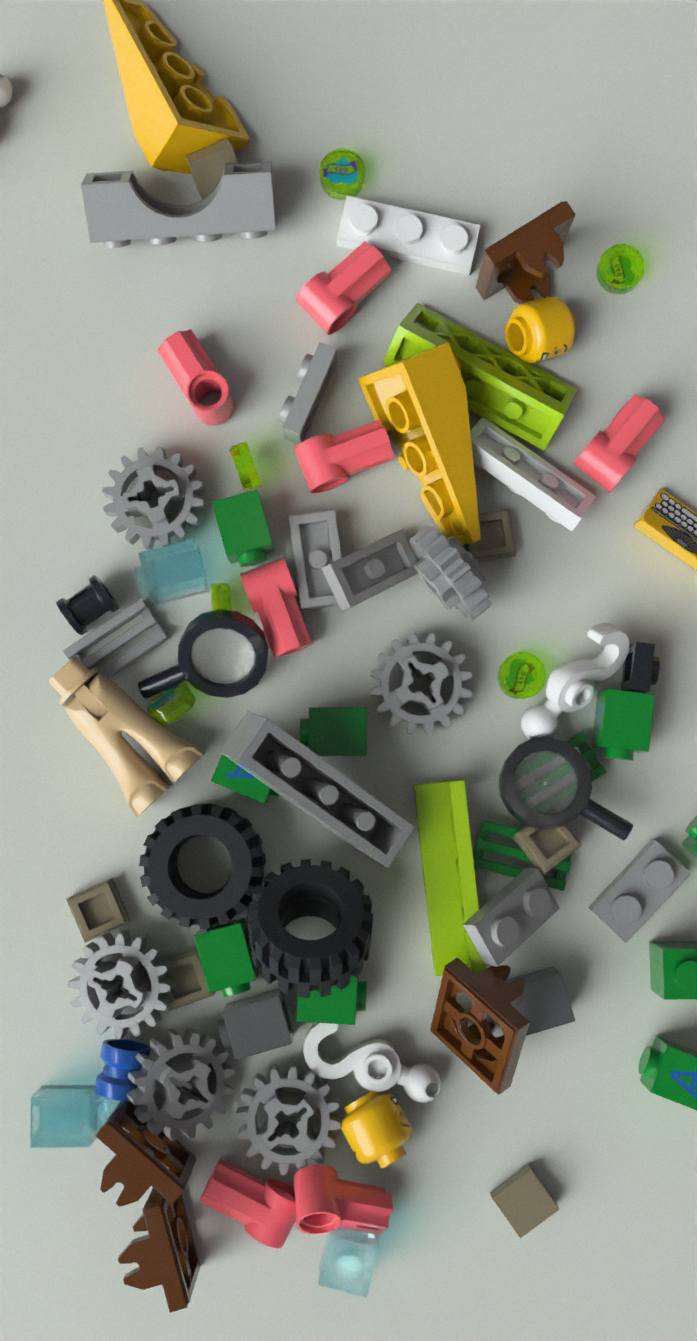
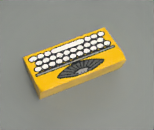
[633,488,697,571]

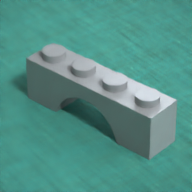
[81,161,276,248]

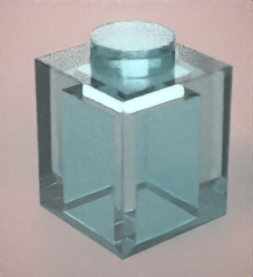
[134,539,210,605]
[30,1085,107,1148]
[318,1228,379,1298]

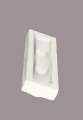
[337,196,481,275]
[470,417,596,531]

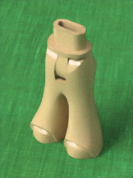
[48,656,205,817]

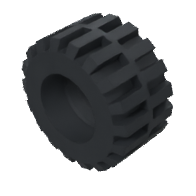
[139,803,266,929]
[248,859,373,998]

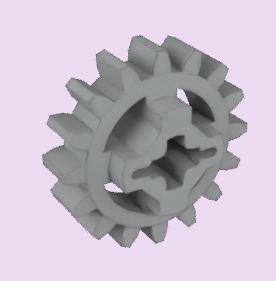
[102,447,206,550]
[409,525,492,621]
[370,632,473,735]
[68,929,176,1039]
[127,1028,235,1141]
[235,1062,341,1176]

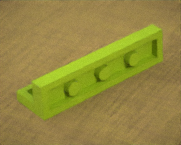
[383,303,578,451]
[413,780,486,976]

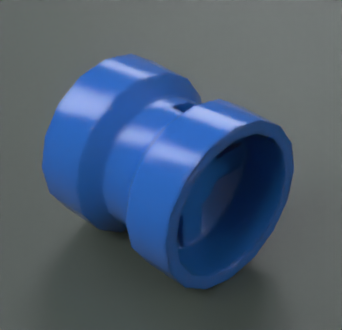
[94,1039,151,1101]

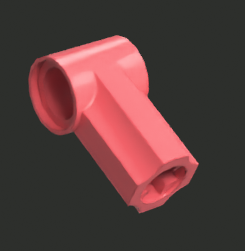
[296,241,391,335]
[157,329,235,426]
[573,394,665,493]
[294,420,394,494]
[240,557,313,658]
[199,1158,296,1248]
[294,1165,393,1235]

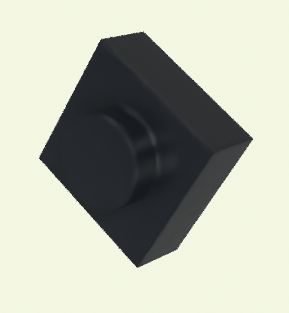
[621,642,660,693]

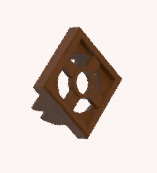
[475,201,576,304]
[430,957,530,1095]
[95,1101,196,1207]
[118,1188,201,1313]

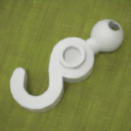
[521,623,630,739]
[303,1023,441,1103]

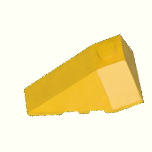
[103,0,251,174]
[358,342,481,544]

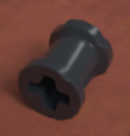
[56,575,120,635]

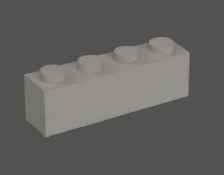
[220,711,415,868]

